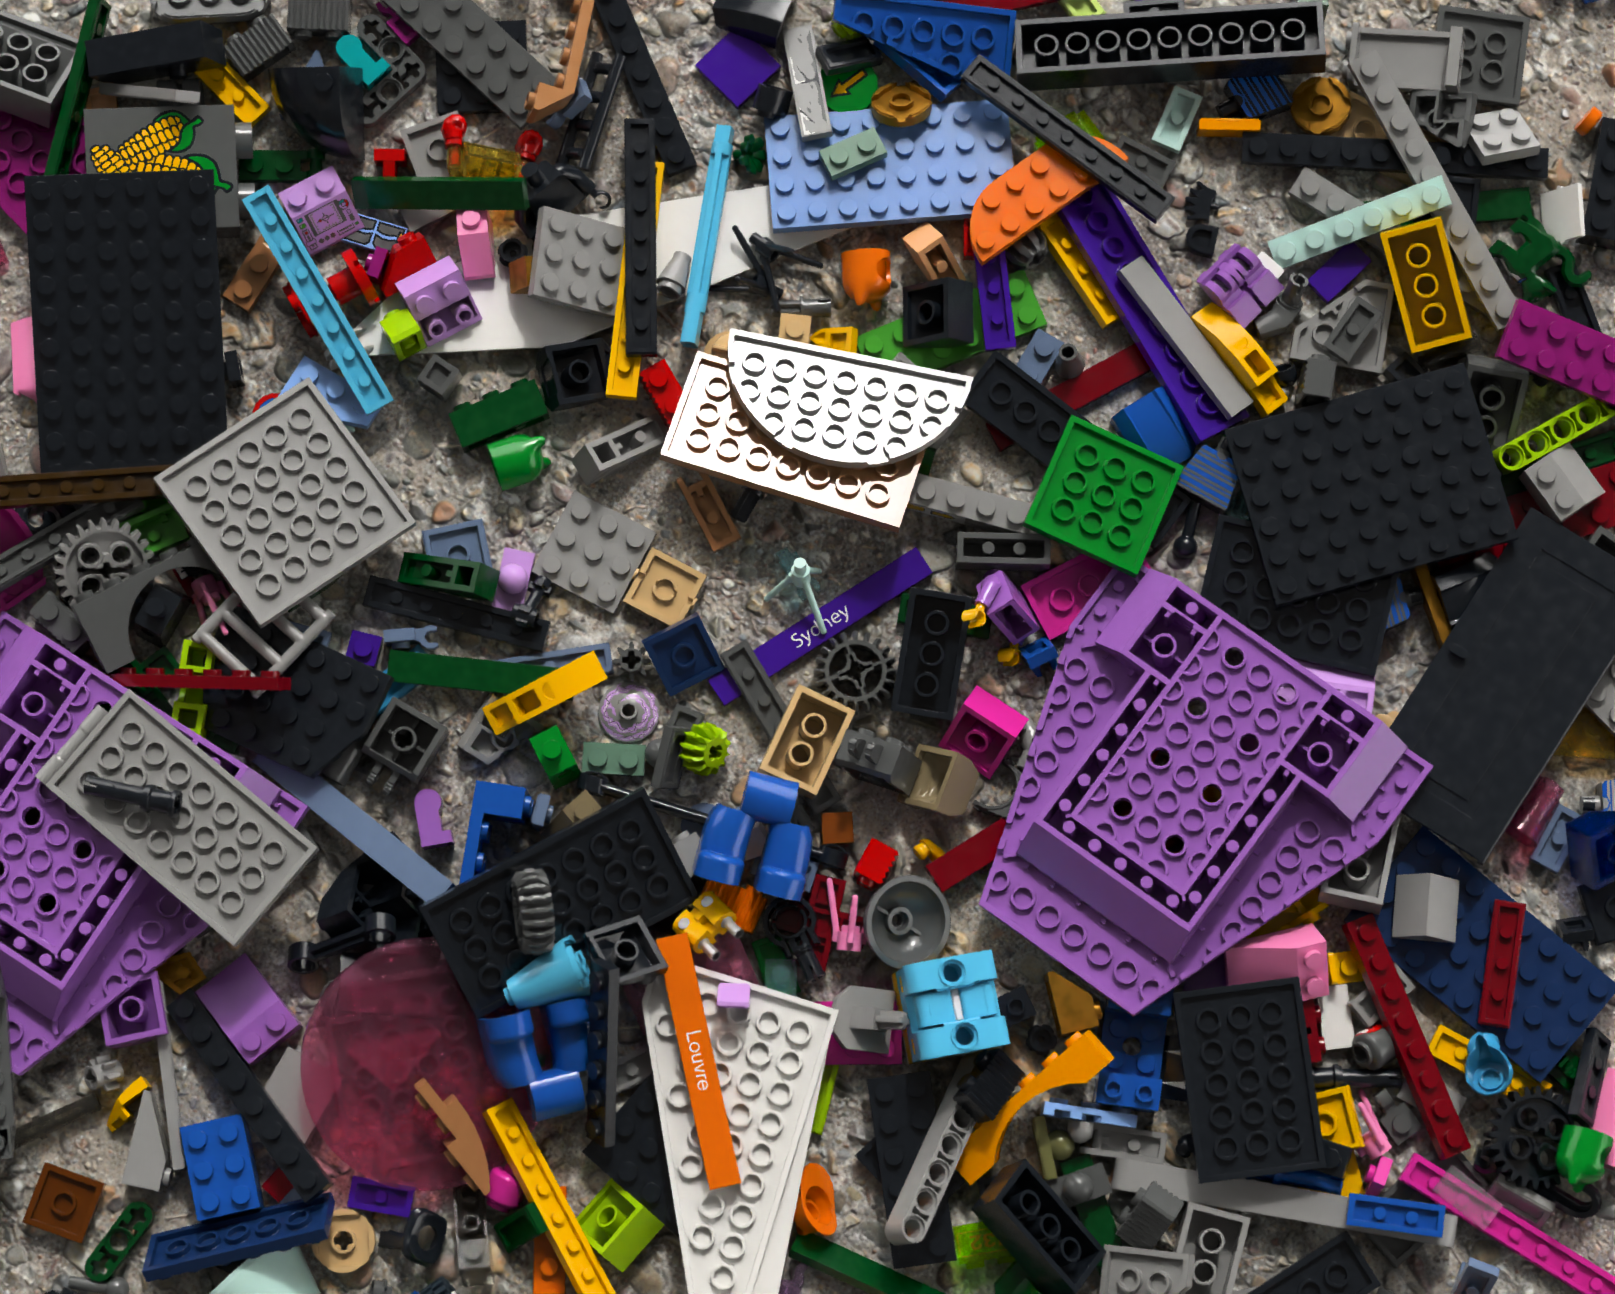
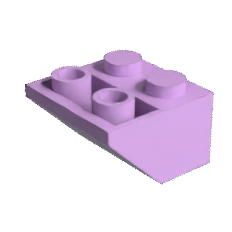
[395,256,483,347]

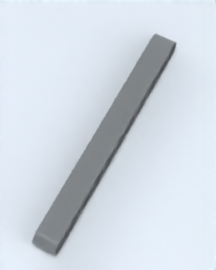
[1111,1157,1459,1248]

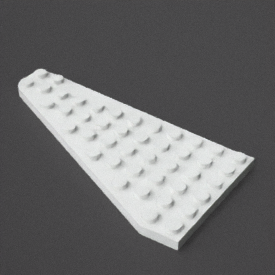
[642,965,839,1294]

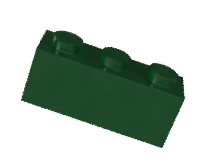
[449,378,550,453]

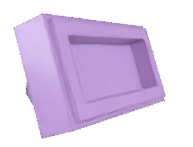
[491,547,536,611]

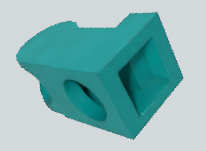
[336,35,392,91]

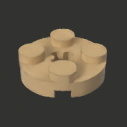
[312,1209,376,1273]

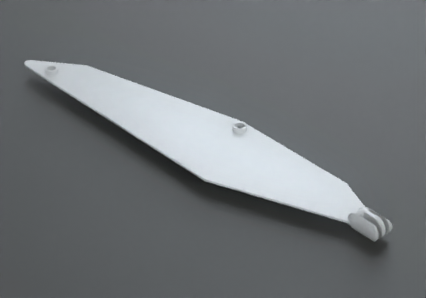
[319,185,850,370]

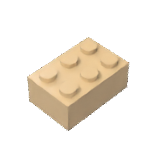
[757,684,856,800]

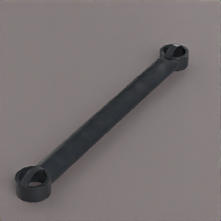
[576,771,849,870]

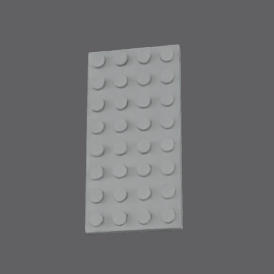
[45,689,320,947]

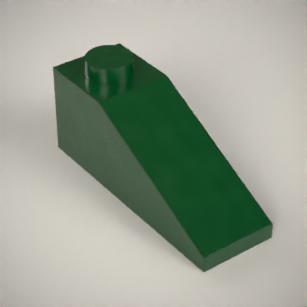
[397,552,500,602]

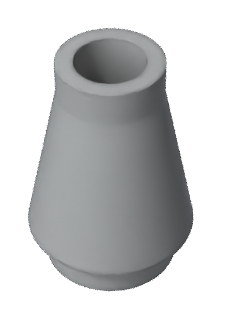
[657,251,691,299]

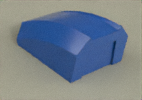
[1110,386,1196,464]

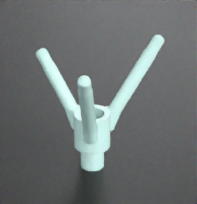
[764,558,827,634]

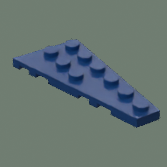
[832,0,1017,83]

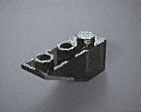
[453,1184,495,1288]

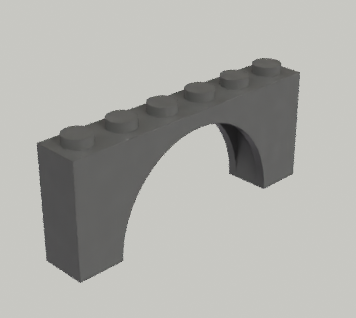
[70,537,224,674]

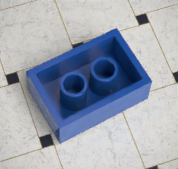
[179,1114,265,1223]

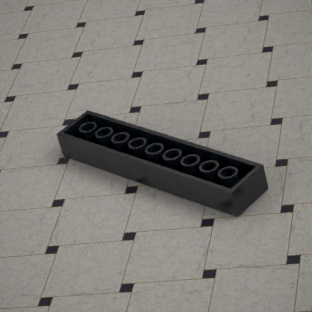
[1015,0,1326,91]

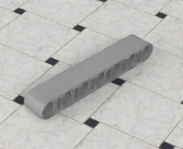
[885,1051,981,1246]

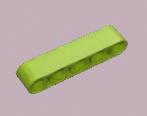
[1492,397,1615,475]

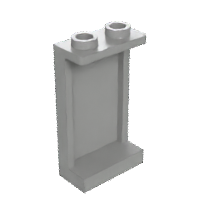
[1342,22,1466,93]

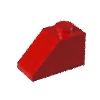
[379,231,437,298]

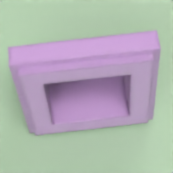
[717,983,750,1009]

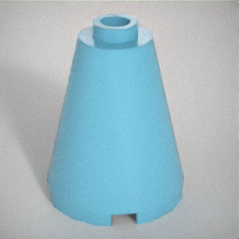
[503,935,590,1010]

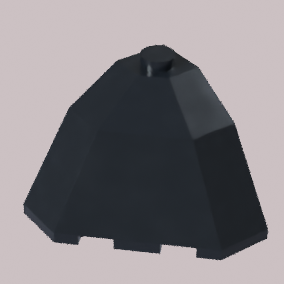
[316,831,435,954]

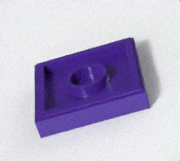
[695,32,781,110]

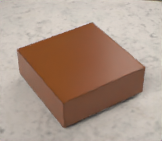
[821,811,854,845]

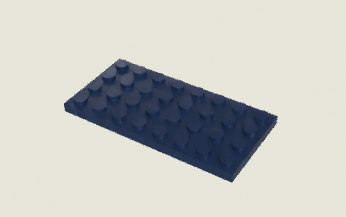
[1343,826,1615,1084]

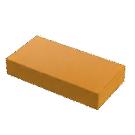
[1196,118,1261,137]

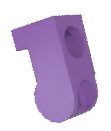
[414,789,455,850]

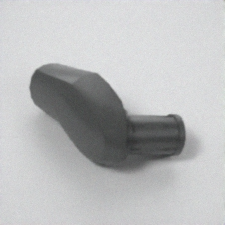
[1253,273,1309,341]

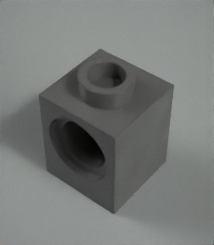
[417,353,463,403]

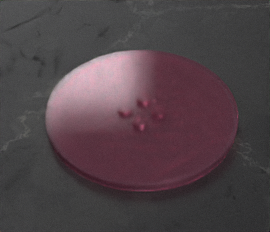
[300,937,552,1191]

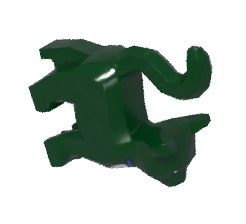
[1488,211,1592,304]

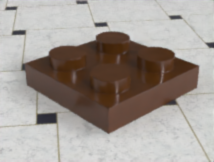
[22,1162,106,1244]

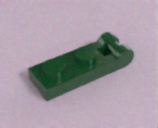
[239,149,325,183]

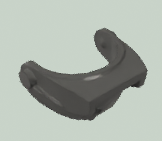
[972,758,1022,819]

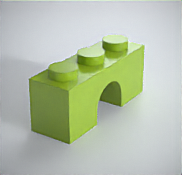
[172,639,216,739]

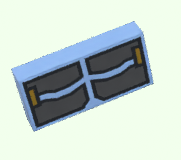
[341,214,409,253]

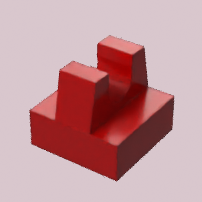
[374,148,408,177]

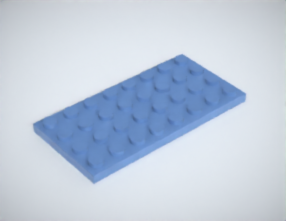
[764,100,1014,234]

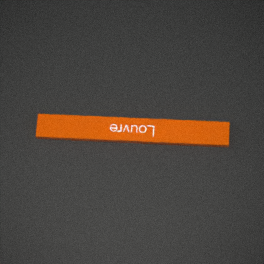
[656,932,741,1190]

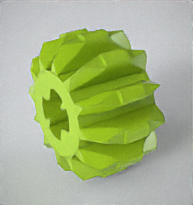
[679,722,731,776]

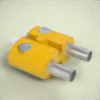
[672,891,744,961]

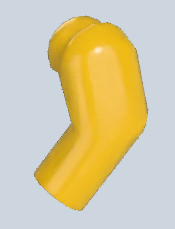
[913,838,945,862]

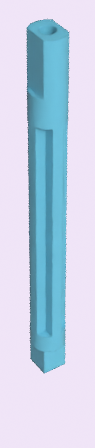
[680,125,734,348]

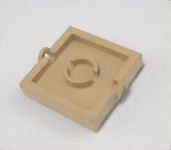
[623,547,707,627]

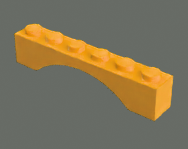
[955,1029,1115,1186]

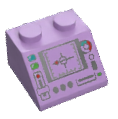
[278,166,365,256]

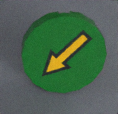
[821,67,878,112]

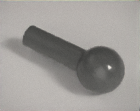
[68,1276,129,1294]

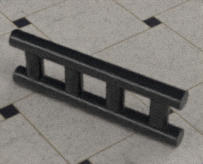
[555,51,626,172]

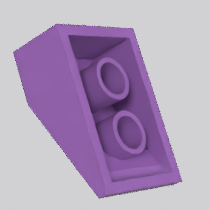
[195,953,303,1066]

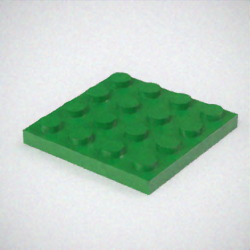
[1022,414,1184,578]

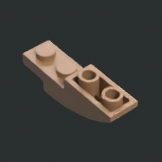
[414,1077,490,1196]

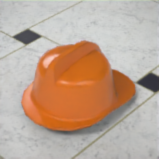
[793,1163,837,1236]

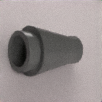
[1054,343,1085,379]

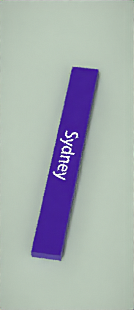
[708,547,933,707]

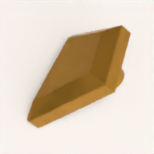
[152,952,207,995]

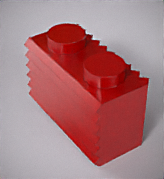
[639,359,683,430]
[853,838,898,892]

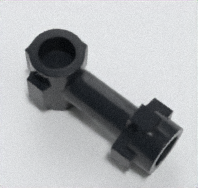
[510,576,553,628]

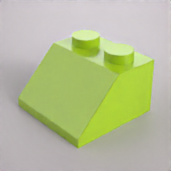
[576,1178,664,1273]

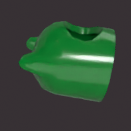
[486,434,551,492]
[1555,1125,1614,1193]

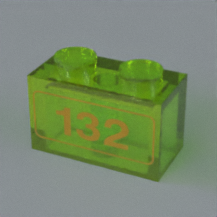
[952,1222,1015,1270]

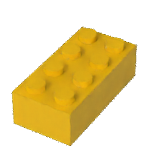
[1380,216,1472,354]

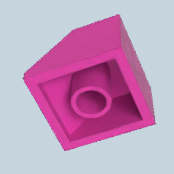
[938,686,1029,780]

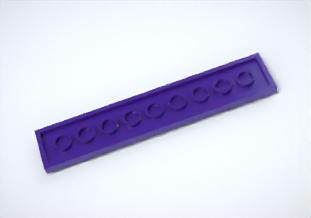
[1057,183,1249,445]

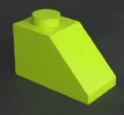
[380,308,427,362]

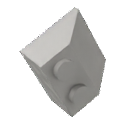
[1518,442,1605,524]

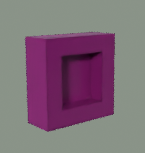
[364,246,390,285]

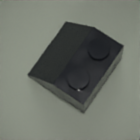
[903,277,974,348]

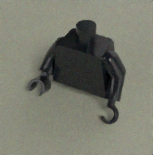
[513,160,611,251]

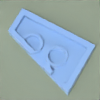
[278,355,381,430]
[1040,1097,1138,1128]

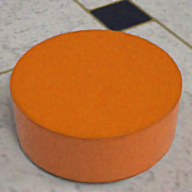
[1574,106,1603,136]

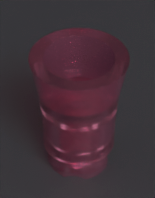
[1505,776,1564,848]

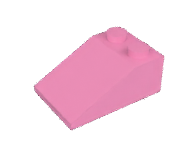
[1224,923,1329,1001]

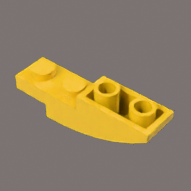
[1190,302,1289,418]
[482,650,608,736]

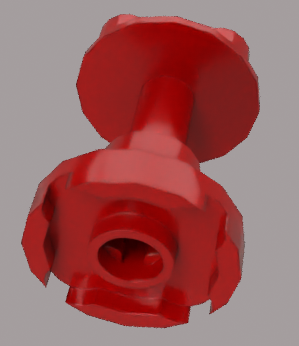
[282,248,381,338]

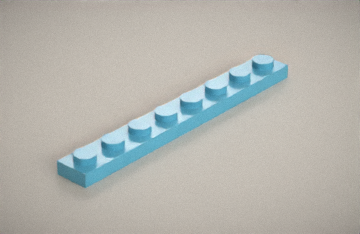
[242,184,394,416]

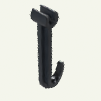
[1473,1140,1602,1218]

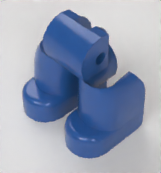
[692,771,812,901]
[476,994,590,1122]

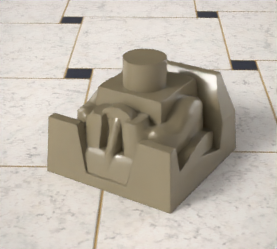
[897,743,979,816]

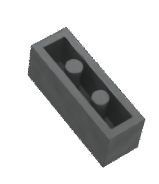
[955,532,1051,572]

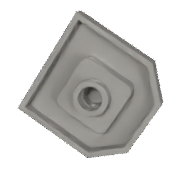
[832,985,910,1054]

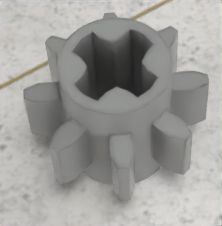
[84,1054,124,1096]

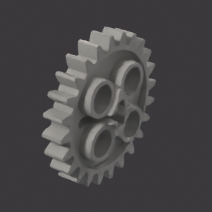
[53,517,155,611]

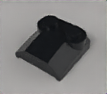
[583,915,669,987]

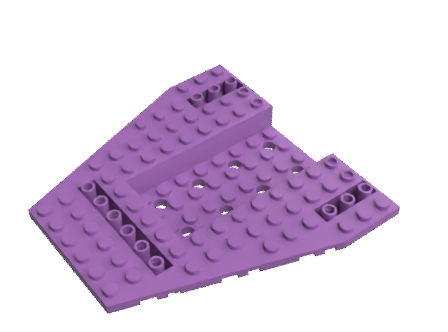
[979,565,1433,1017]
[0,610,310,1076]

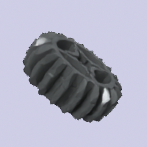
[813,631,897,715]
[511,868,555,955]

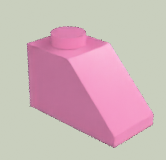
[456,210,496,281]

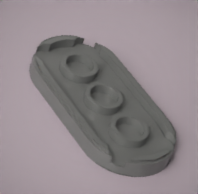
[150,0,271,25]

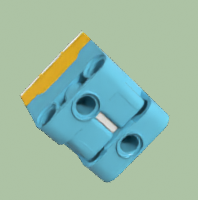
[891,950,1010,1065]

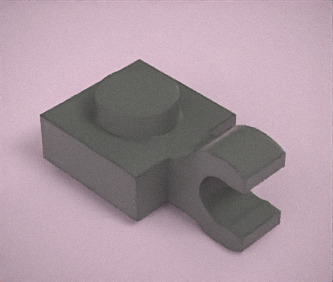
[1372,1089,1423,1146]

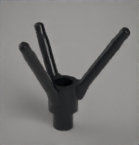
[709,225,783,299]
[749,232,823,313]

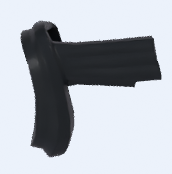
[378,1207,447,1268]

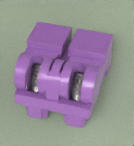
[1196,243,1285,329]

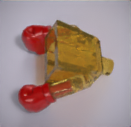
[441,114,543,177]

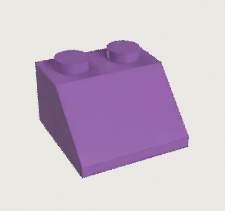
[100,971,169,1049]

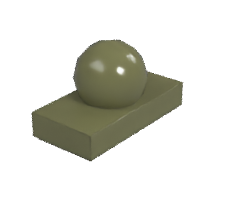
[1031,1115,1075,1181]

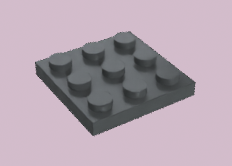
[1435,5,1530,108]

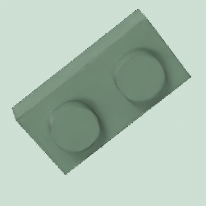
[819,127,887,181]
[582,742,646,777]

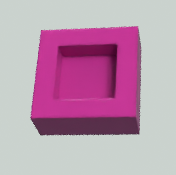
[1363,1155,1393,1196]

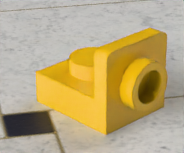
[1327,951,1364,986]

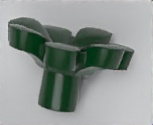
[733,134,767,175]

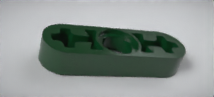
[85,1201,155,1282]

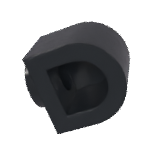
[753,83,793,119]

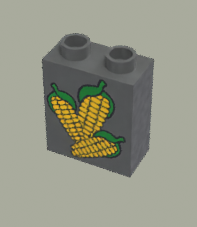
[83,104,255,238]

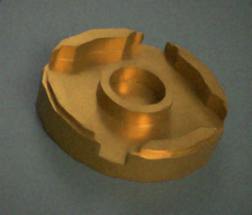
[1291,76,1352,136]
[871,82,932,127]

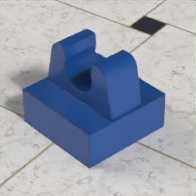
[1019,636,1059,677]

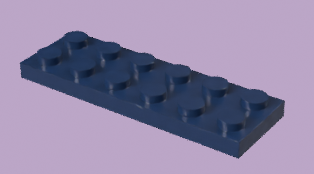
[142,1192,335,1282]

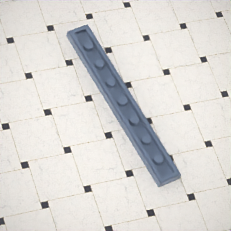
[252,754,456,902]

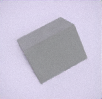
[1392,873,1460,943]

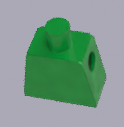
[528,724,581,790]

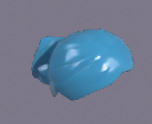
[1465,1031,1513,1096]

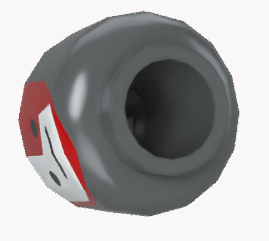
[1351,1024,1396,1070]

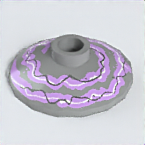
[598,681,660,743]

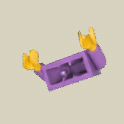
[961,569,1040,666]

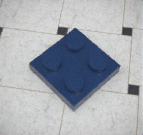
[642,612,725,697]

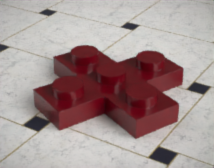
[771,874,864,971]

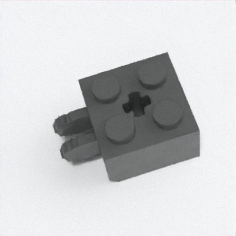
[361,696,450,796]
[836,727,922,796]

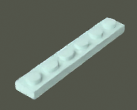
[1267,175,1452,269]

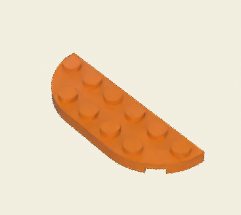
[969,136,1129,266]

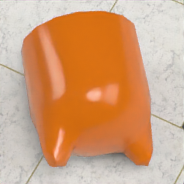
[841,248,892,311]

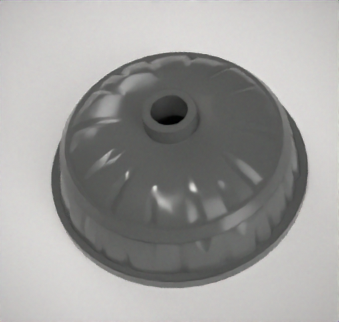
[863,875,951,969]

